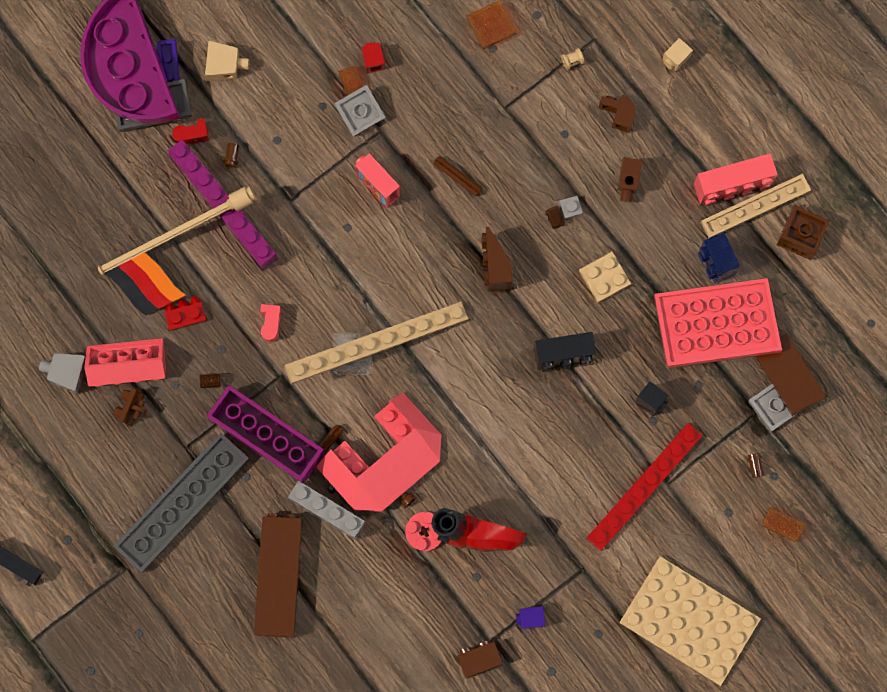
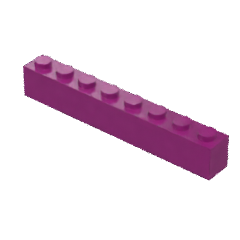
[167,140,278,270]

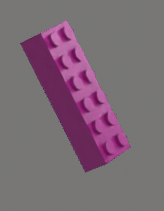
[206,385,326,484]

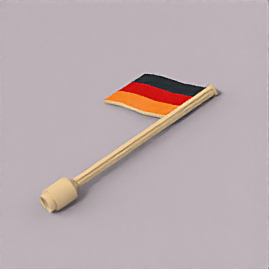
[98,186,257,316]

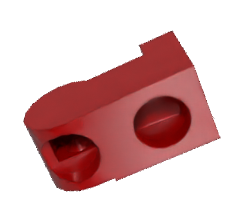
[172,118,209,145]

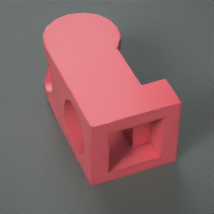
[260,304,281,343]

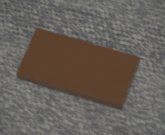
[755,334,826,416]

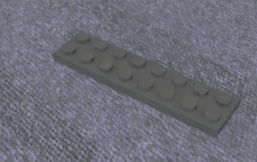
[113,433,249,573]

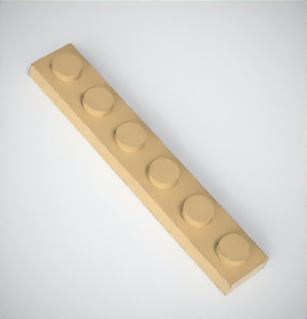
[701,174,811,239]

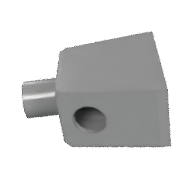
[39,353,86,394]

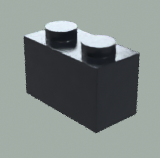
[635,381,668,417]

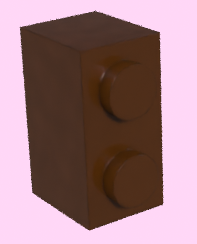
[457,640,502,679]

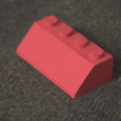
[85,338,166,387]

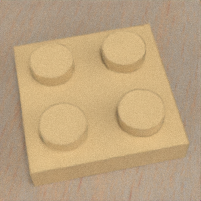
[579,252,631,303]

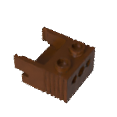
[776,204,830,260]

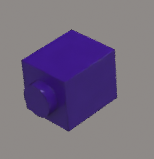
[516,606,545,630]

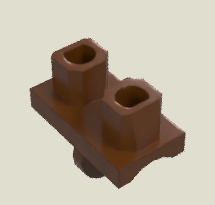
[113,388,147,427]

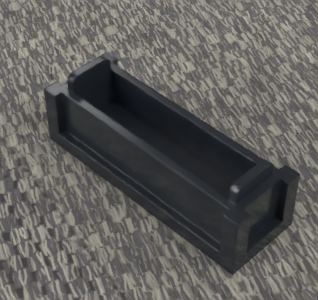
[0,546,44,587]

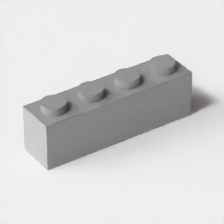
[288,481,366,540]

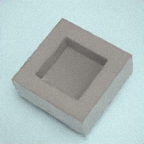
[559,196,583,220]

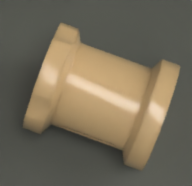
[561,48,585,70]

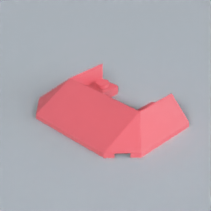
[316,393,441,512]

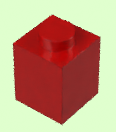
[362,42,385,74]

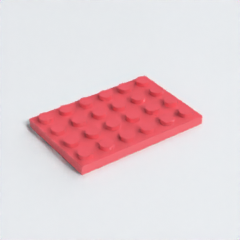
[654,278,782,368]

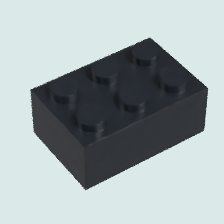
[534,332,596,372]

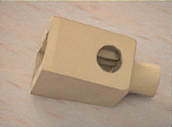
[205,41,249,81]

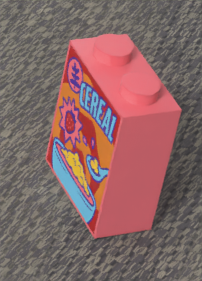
[355,153,400,208]

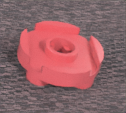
[405,512,442,552]

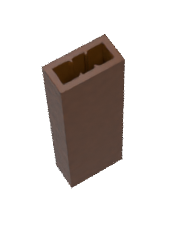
[254,513,303,638]

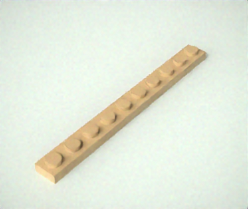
[284,302,468,384]

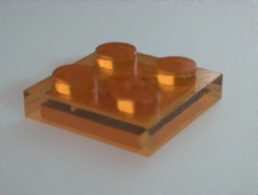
[466,0,516,49]

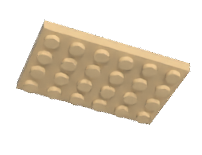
[619,556,761,686]

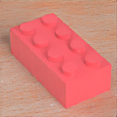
[694,153,778,206]

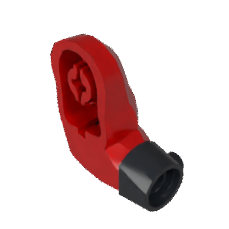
[431,508,527,552]

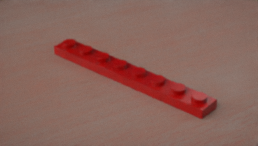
[586,423,703,551]

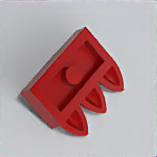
[164,295,207,331]

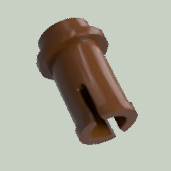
[223,143,240,168]
[747,453,764,478]

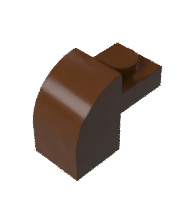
[598,95,635,133]

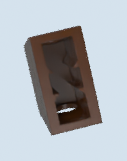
[617,157,642,203]

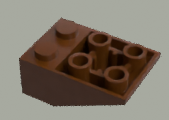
[482,227,512,291]

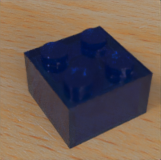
[698,232,740,284]

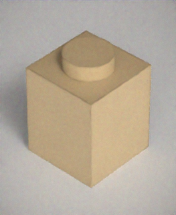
[662,38,693,71]

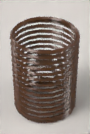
[545,206,565,229]
[200,374,220,388]

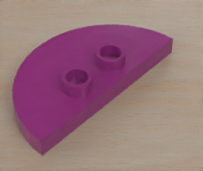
[80,0,181,124]

